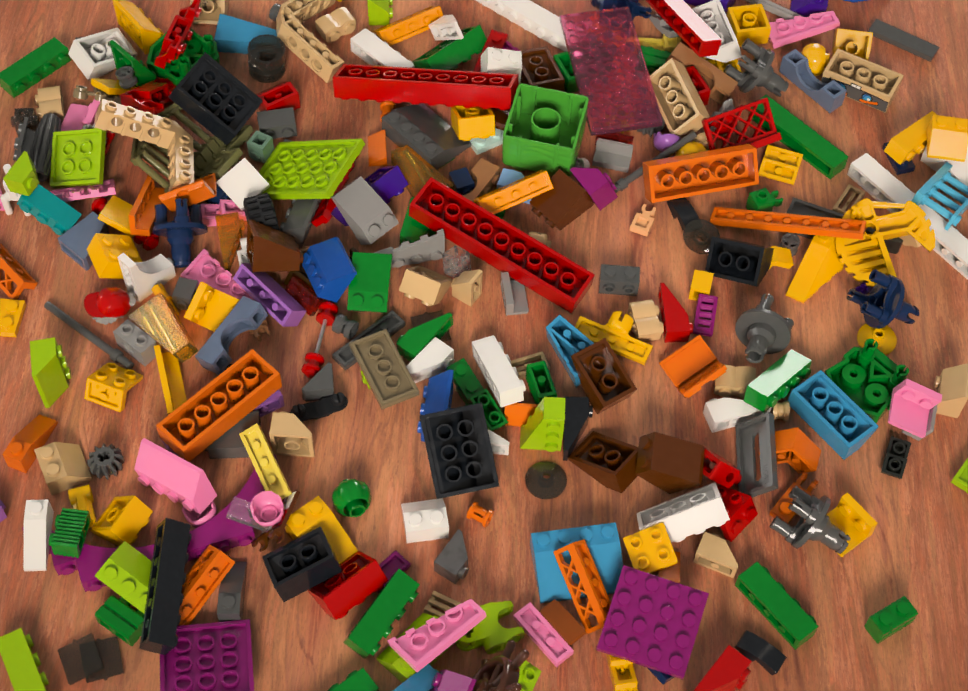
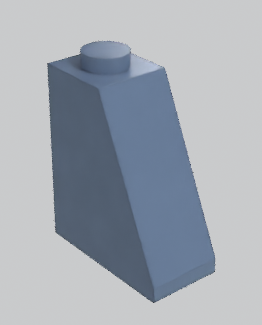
[57,212,109,271]

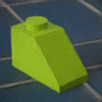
[3,151,39,196]

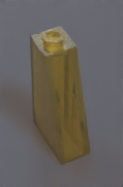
[391,145,454,198]
[128,293,198,363]

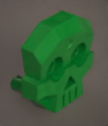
[147,29,220,86]
[825,339,909,423]

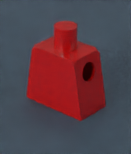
[703,448,742,489]

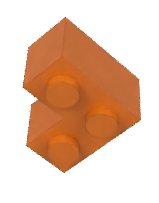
[759,427,821,474]

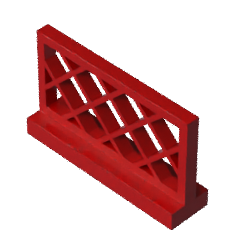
[701,97,782,150]

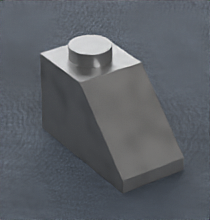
[434,529,469,584]

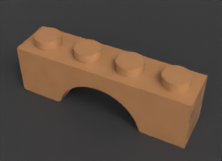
[665,42,738,105]
[462,158,500,202]

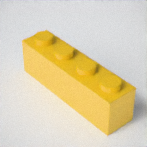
[884,111,937,165]

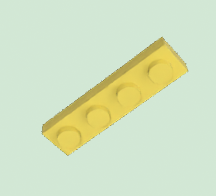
[239,423,292,500]

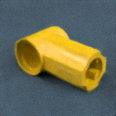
[68,484,96,528]

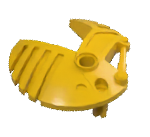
[835,198,935,287]

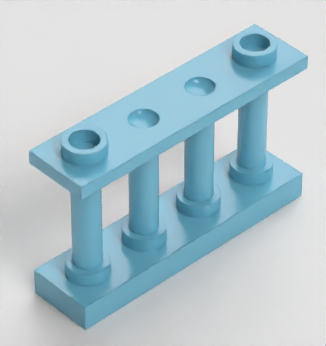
[912,162,968,231]

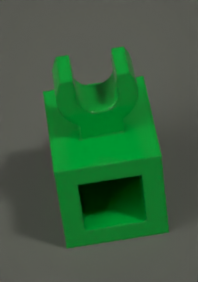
[746,188,783,212]

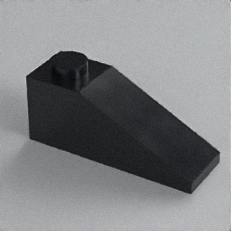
[563,397,593,461]

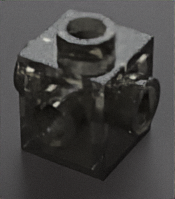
[11,108,40,136]

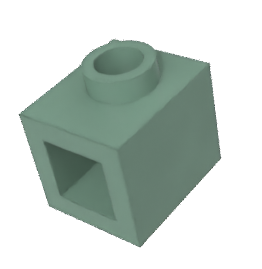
[247,130,274,164]

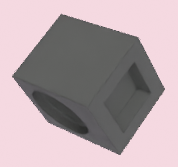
[172,277,199,310]

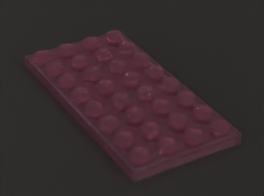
[559,7,663,136]

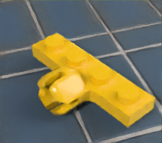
[575,311,653,366]

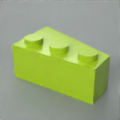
[520,397,565,452]

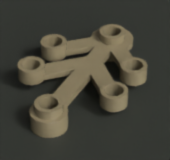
[73,85,121,104]

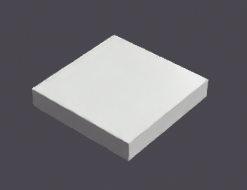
[216,158,270,211]

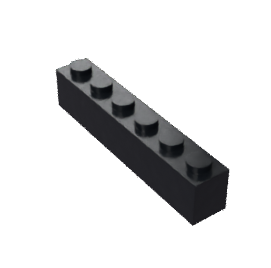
[139,518,191,655]

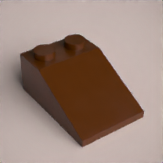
[521,46,565,92]
[571,338,637,414]
[568,431,638,493]

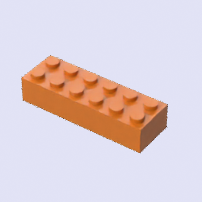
[642,144,759,203]
[156,349,282,462]

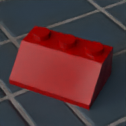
[308,551,388,620]

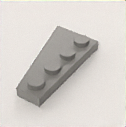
[374,229,445,268]

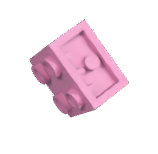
[61,98,101,131]
[888,379,942,438]

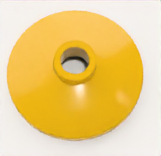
[857,324,897,355]

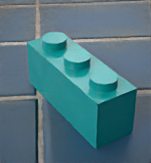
[17,184,82,235]

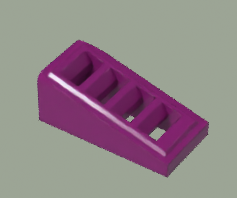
[693,294,718,337]

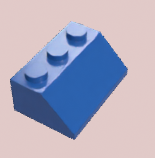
[301,237,357,303]
[417,370,454,442]

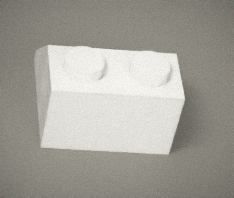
[401,498,449,544]

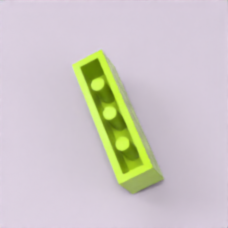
[0,628,49,691]

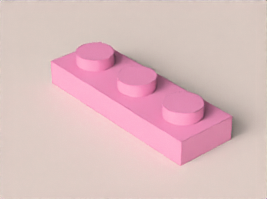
[513,602,574,667]

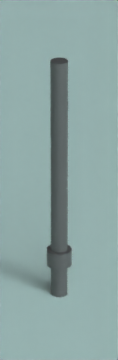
[615,131,697,193]
[44,301,134,369]

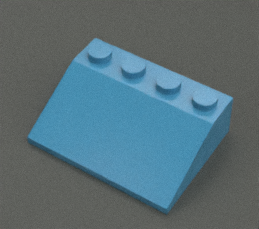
[530,522,623,604]

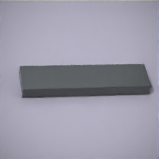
[868,19,939,62]
[332,310,406,371]

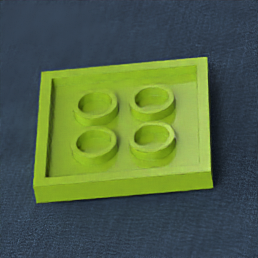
[50,128,106,188]

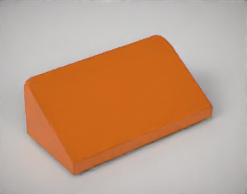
[367,130,387,167]
[504,403,538,427]

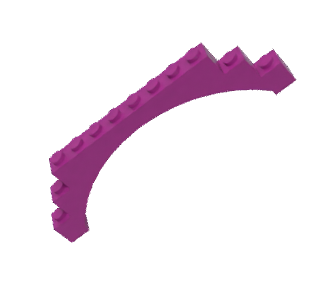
[22,454,279,592]

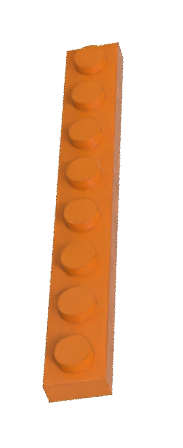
[710,207,866,240]

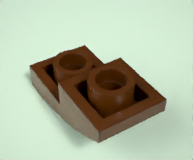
[495,108,511,130]

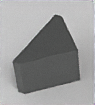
[302,362,334,402]

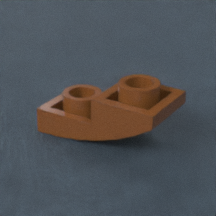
[539,599,586,646]

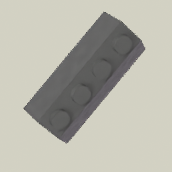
[279,199,322,249]

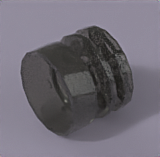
[247,34,286,83]

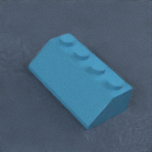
[788,370,879,460]

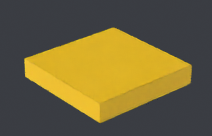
[91,78,137,95]
[97,195,134,237]

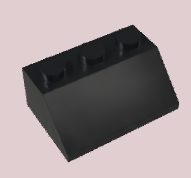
[705,237,774,287]
[262,526,343,602]

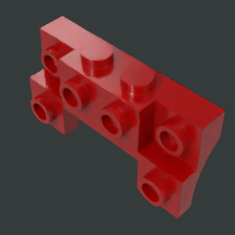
[154,0,202,69]
[120,78,176,116]

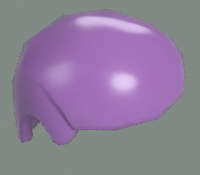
[653,131,681,152]

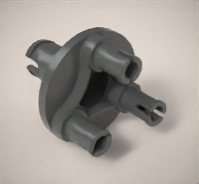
[723,38,789,97]
[735,294,794,363]
[769,486,851,554]

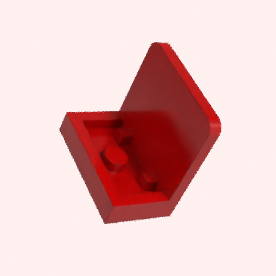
[717,485,758,542]

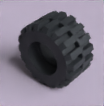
[243,193,279,230]

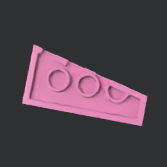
[769,11,840,49]
[50,178,116,202]
[180,249,255,301]
[387,599,487,672]

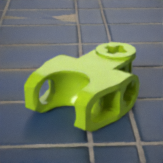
[455,601,525,654]

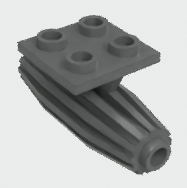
[13,113,61,182]

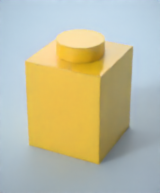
[688,270,714,301]

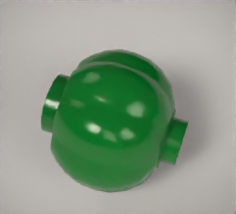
[332,479,372,517]

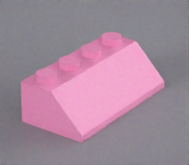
[134,438,217,514]

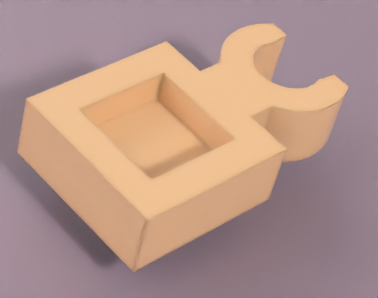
[630,204,656,236]

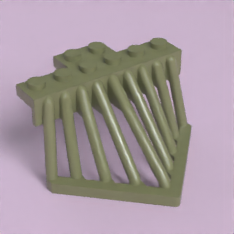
[130,103,254,193]

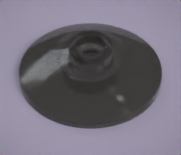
[683,219,720,254]
[525,461,567,499]

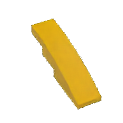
[602,628,638,691]

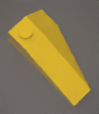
[786,235,845,303]

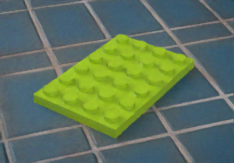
[258,139,365,200]

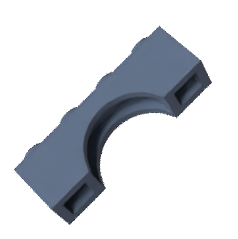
[779,49,847,113]
[195,296,268,375]

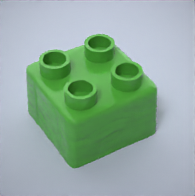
[502,84,589,177]

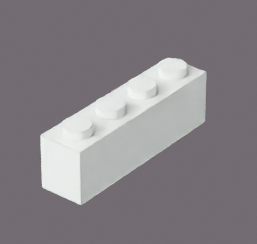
[350,28,415,68]
[472,335,526,407]

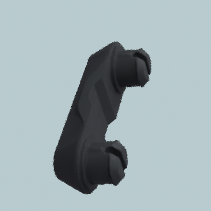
[290,392,348,422]

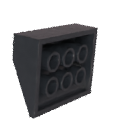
[168,52,263,145]
[420,402,499,499]

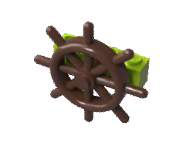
[472,640,542,691]

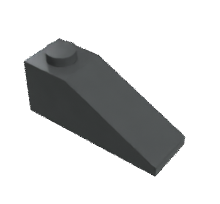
[217,562,247,622]

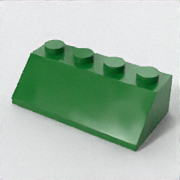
[412,25,487,70]

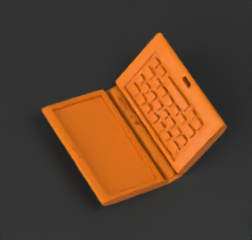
[158,173,217,212]
[659,335,727,398]

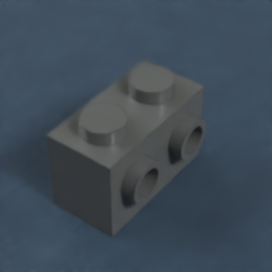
[257,107,297,139]
[598,264,640,296]

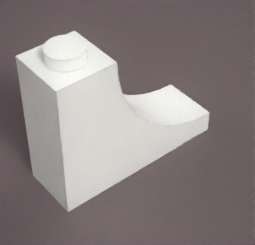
[117,252,176,303]

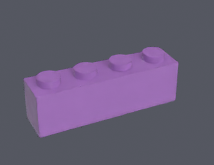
[233,263,307,327]

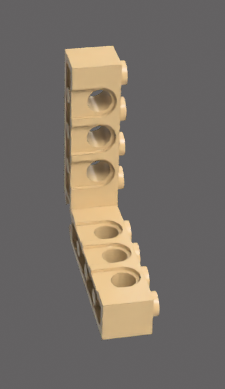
[276,0,344,83]
[94,99,194,192]

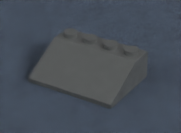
[382,103,471,174]

